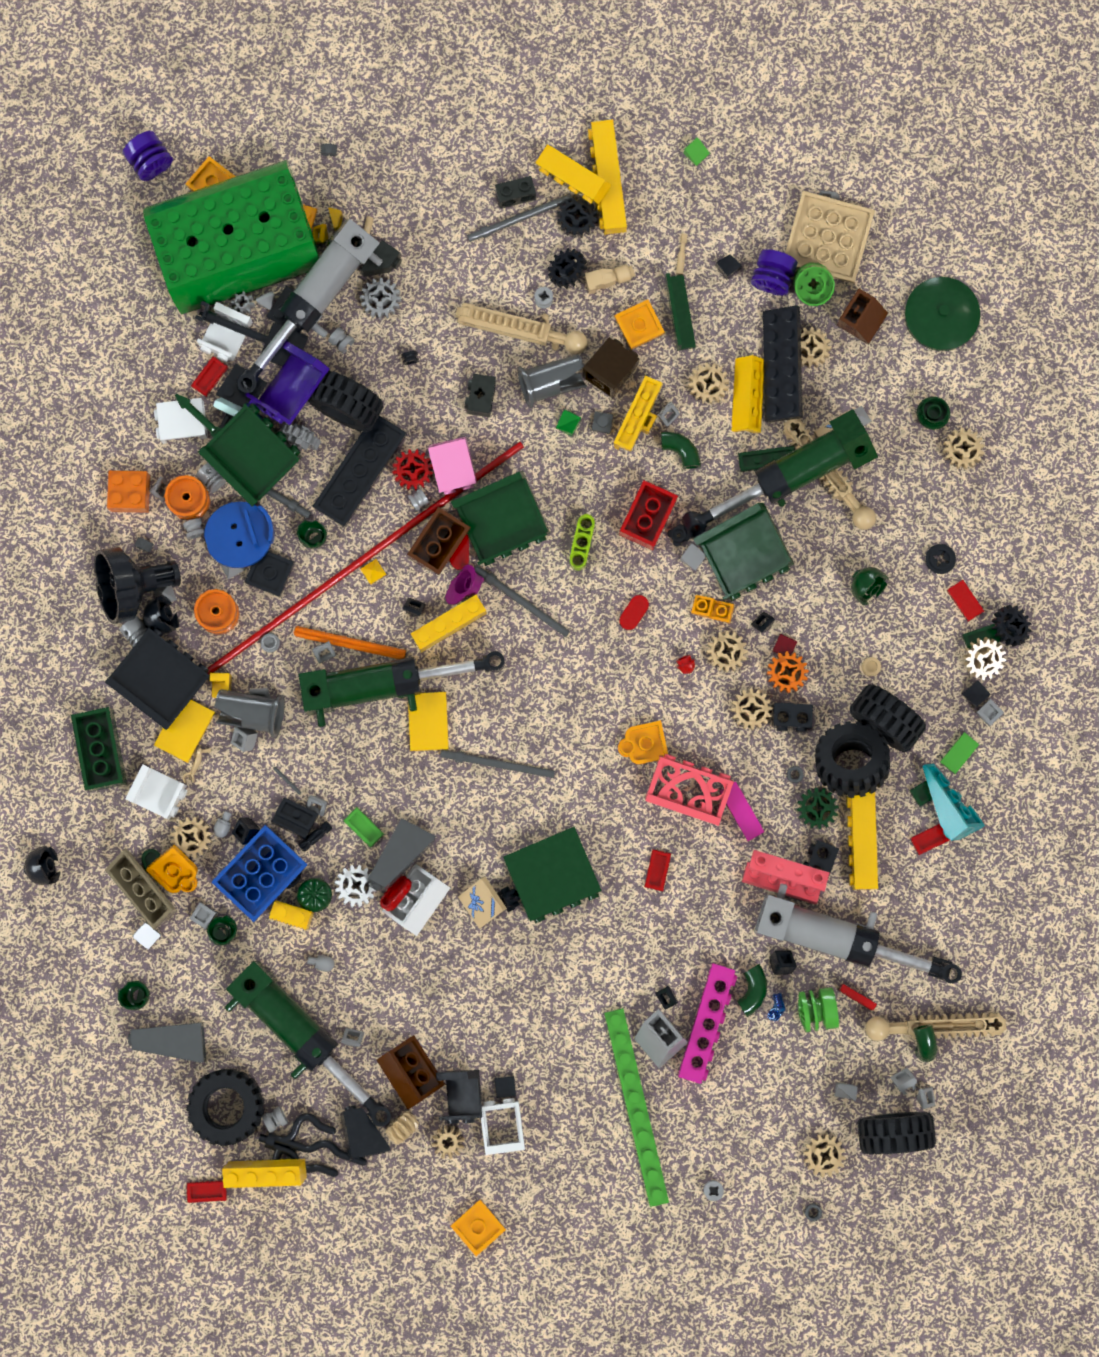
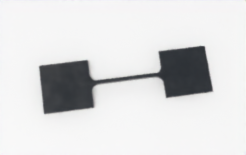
[216,285,302,407]

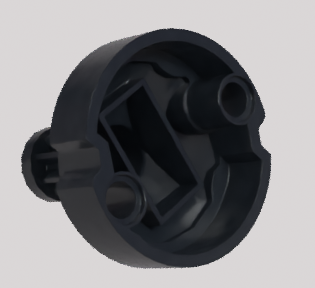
[94,546,181,624]

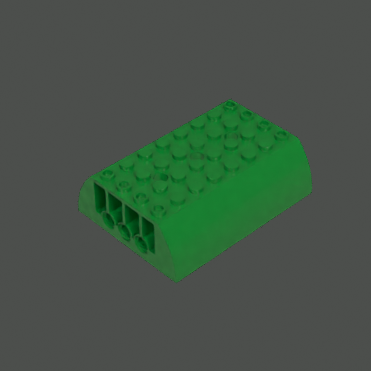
[143,160,320,314]

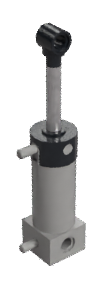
[236,219,383,393]
[754,883,962,984]

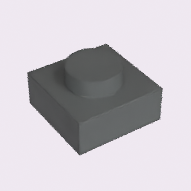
[592,411,614,434]

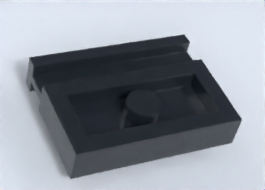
[271,797,319,840]

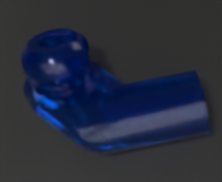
[767,992,785,1021]

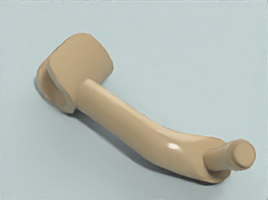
[182,747,211,783]

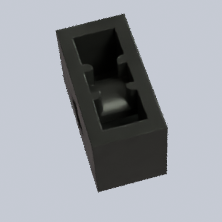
[465,374,496,417]

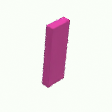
[719,782,765,842]

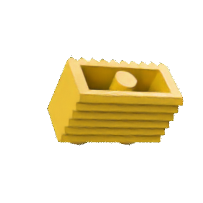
[269,900,314,930]

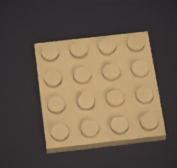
[785,191,875,284]

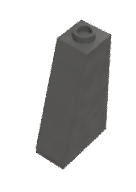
[368,818,436,891]
[128,1022,206,1063]

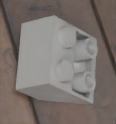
[634,1009,689,1068]

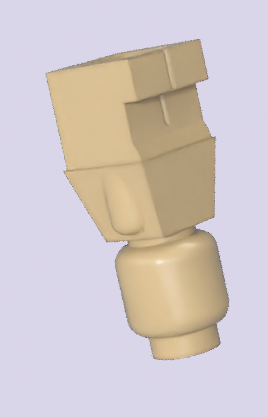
[584,265,635,295]

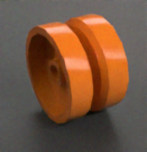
[164,475,210,521]
[194,589,240,635]

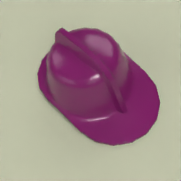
[445,565,484,605]

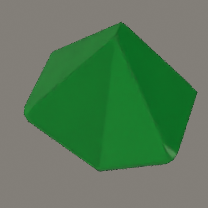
[556,409,581,437]

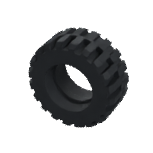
[308,370,383,432]
[850,684,926,753]
[815,721,890,798]
[186,1069,265,1146]
[857,1112,936,1155]

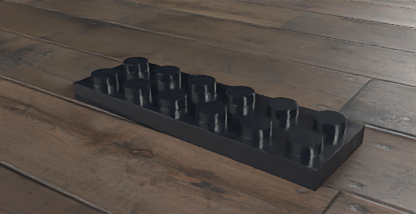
[763,305,803,422]
[312,416,407,528]

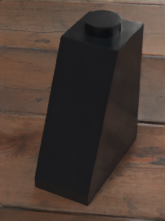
[340,1105,391,1160]

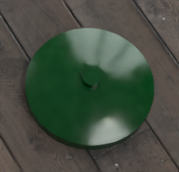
[904,277,980,351]

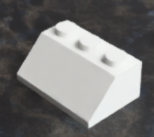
[382,863,450,936]

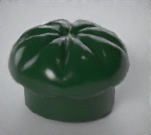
[917,396,951,430]
[297,878,332,913]

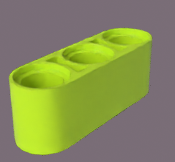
[570,514,595,571]

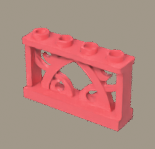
[645,754,734,826]

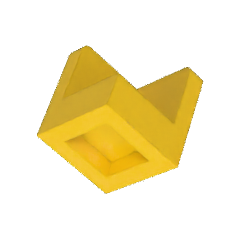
[210,673,232,698]

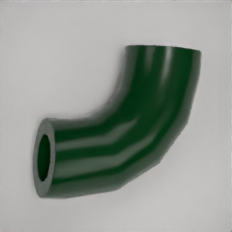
[661,431,701,469]
[737,964,767,1017]
[913,1024,938,1062]

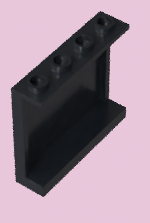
[105,627,210,730]

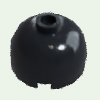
[143,595,179,635]
[24,846,60,885]

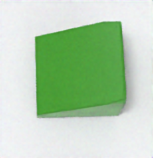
[684,137,710,166]

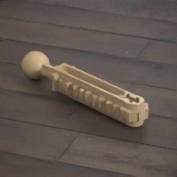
[455,303,588,354]
[783,418,876,530]
[865,1013,1007,1042]

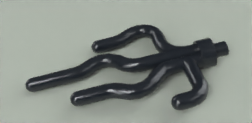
[258,1113,367,1177]

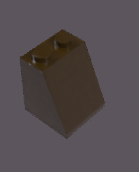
[582,337,640,399]

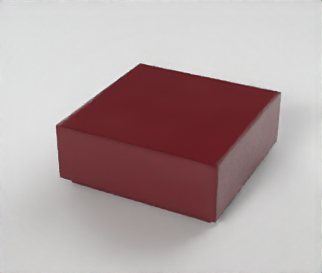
[772,634,797,656]

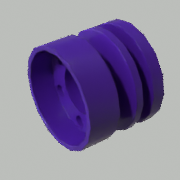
[122,131,173,181]
[750,249,798,296]

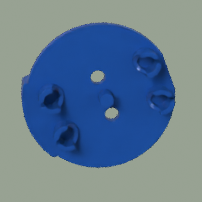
[204,501,275,568]

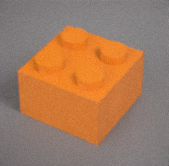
[107,470,150,513]

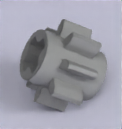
[231,291,255,314]

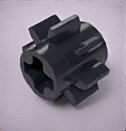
[497,886,520,912]

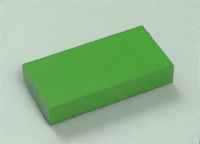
[940,732,979,775]
[343,807,384,848]

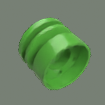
[793,262,835,306]
[797,987,839,1033]

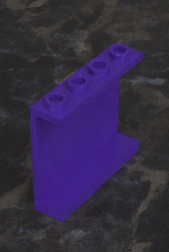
[245,341,330,425]

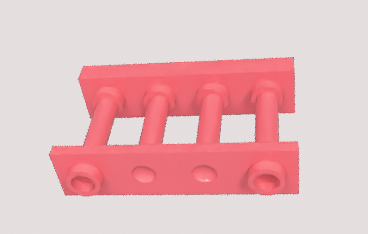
[742,850,829,905]

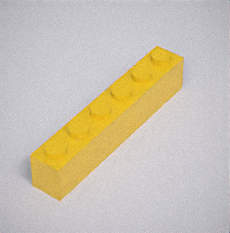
[588,119,627,235]
[846,792,878,890]

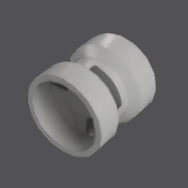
[328,327,355,354]
[262,1106,288,1133]

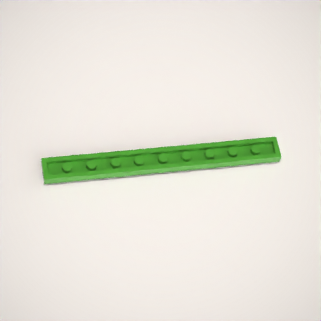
[604,1008,669,1207]

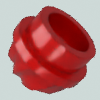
[676,654,695,674]

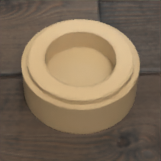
[861,657,881,677]

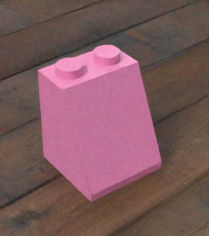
[428,436,477,495]

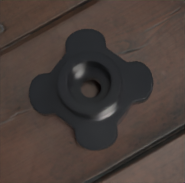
[668,524,690,547]

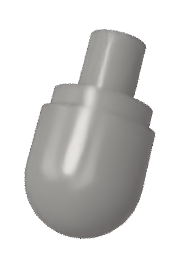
[213,811,232,838]
[307,955,335,972]

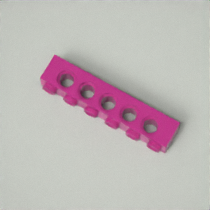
[678,963,737,1084]

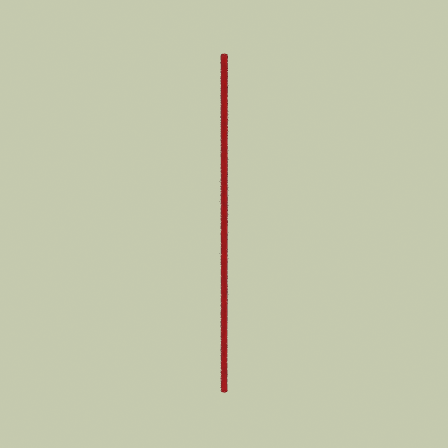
[207,441,524,675]

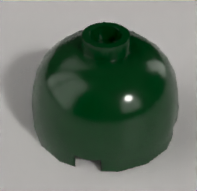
[851,567,889,605]

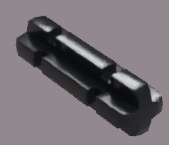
[298,821,332,852]

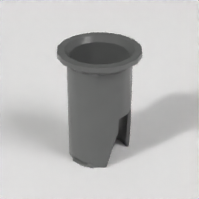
[517,354,587,408]
[214,689,285,739]

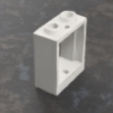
[481,1098,525,1155]

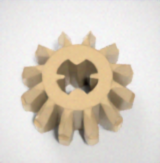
[385,1111,419,1144]
[432,1125,465,1159]

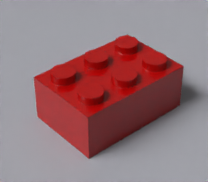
[619,480,678,551]

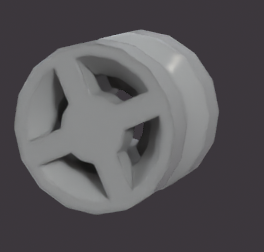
[534,287,553,309]
[407,488,430,512]
[183,518,205,539]
[703,1180,724,1201]

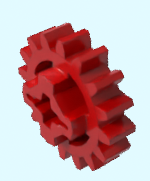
[392,449,433,491]

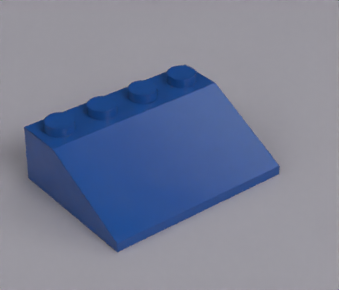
[212,825,308,922]

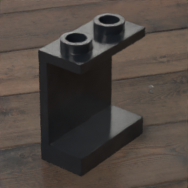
[436,1070,483,1124]

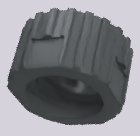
[320,143,337,156]
[134,537,154,553]
[786,766,803,783]
[804,1203,822,1222]

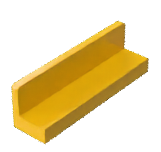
[731,355,764,433]
[613,376,663,452]

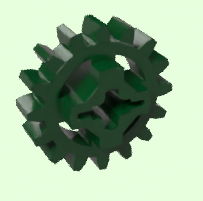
[796,787,839,830]

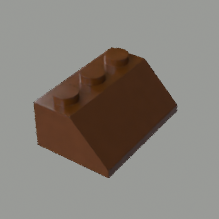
[407,507,471,575]
[376,1035,446,1110]

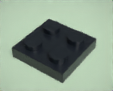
[244,551,295,598]

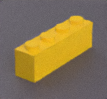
[535,144,611,205]
[410,594,487,653]
[222,1159,307,1188]

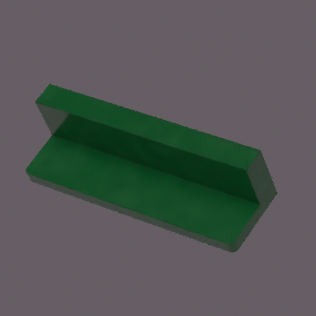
[665,273,696,351]

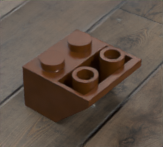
[836,288,888,345]

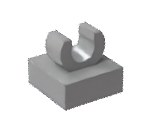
[890,1068,917,1095]

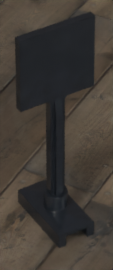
[195,301,308,366]

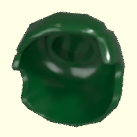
[297,520,327,549]
[207,915,237,946]
[118,981,150,1011]

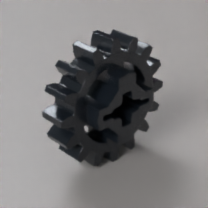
[557,197,597,238]
[547,248,588,289]
[992,605,1032,647]

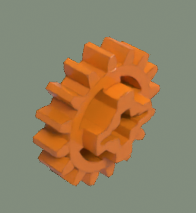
[766,651,809,694]

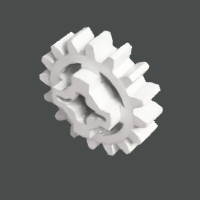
[335,865,376,908]

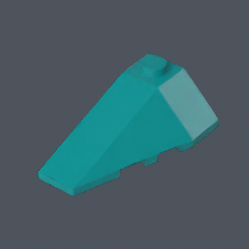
[922,764,985,841]

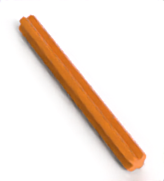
[294,626,406,659]

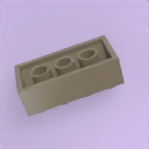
[105,848,177,930]

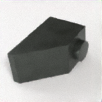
[360,240,402,277]

